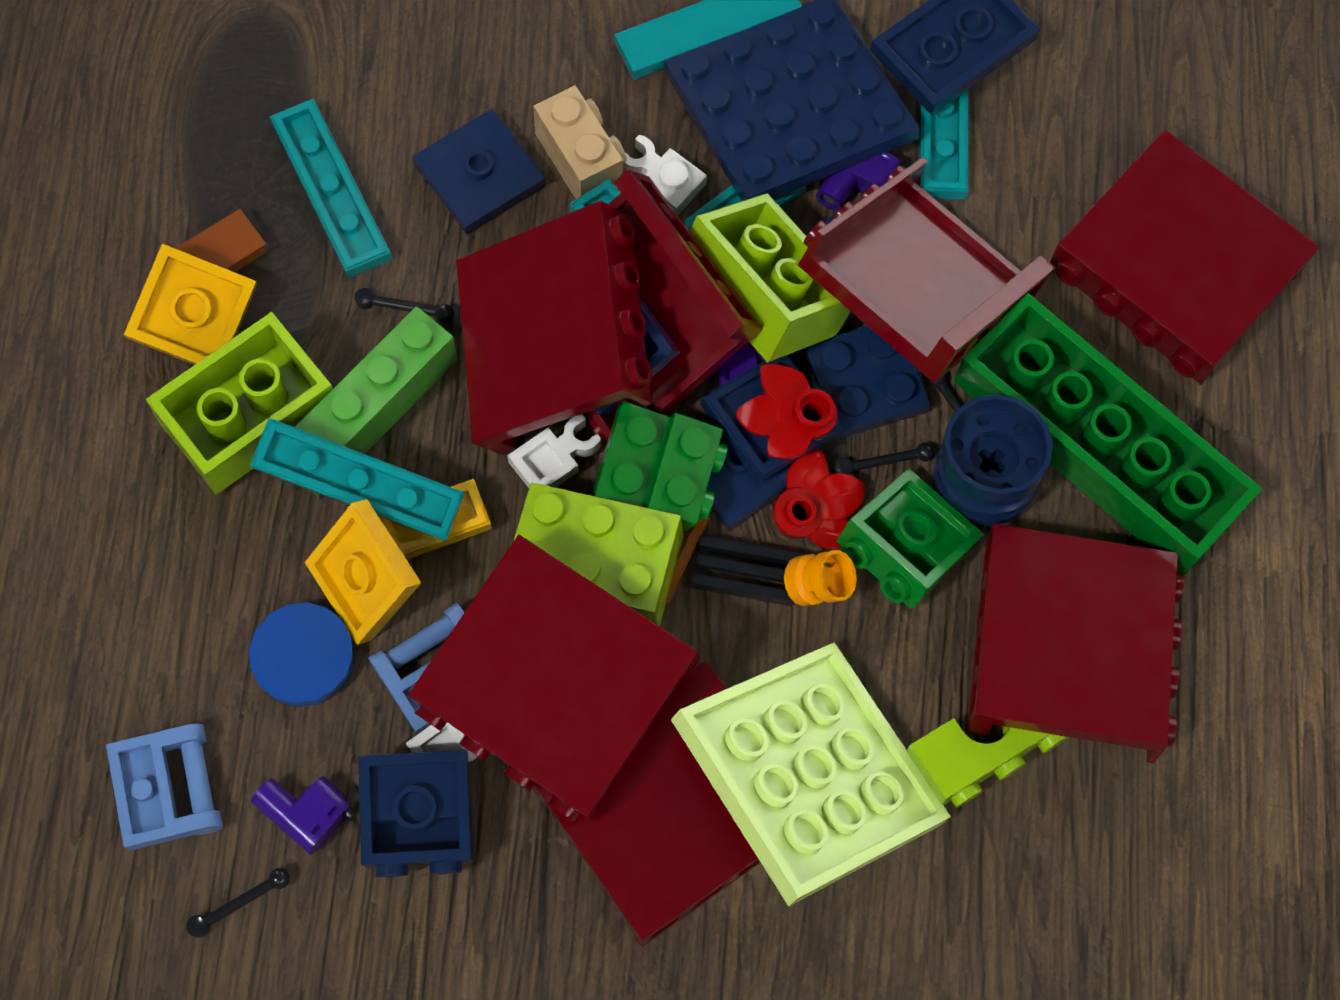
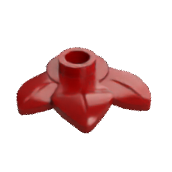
[735,364,838,459]
[772,450,866,550]

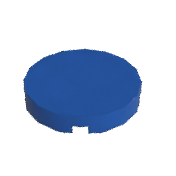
[249,602,355,707]

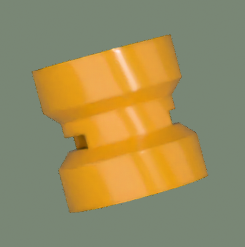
[784,550,857,606]

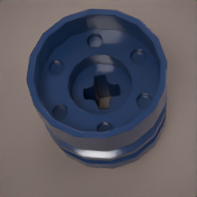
[933,394,1053,526]

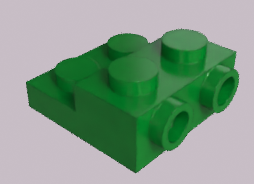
[592,401,728,532]
[836,468,985,610]

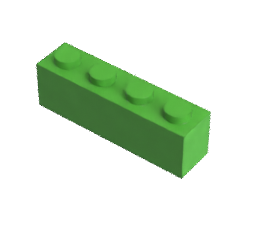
[295,306,458,499]

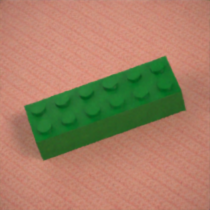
[954,293,1263,576]

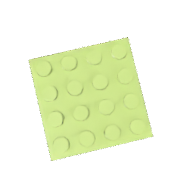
[671,642,951,906]

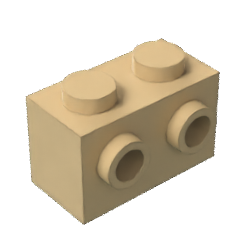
[533,85,627,199]

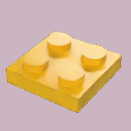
[124,244,257,365]
[304,499,421,645]

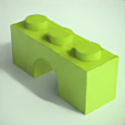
[907,718,1069,808]

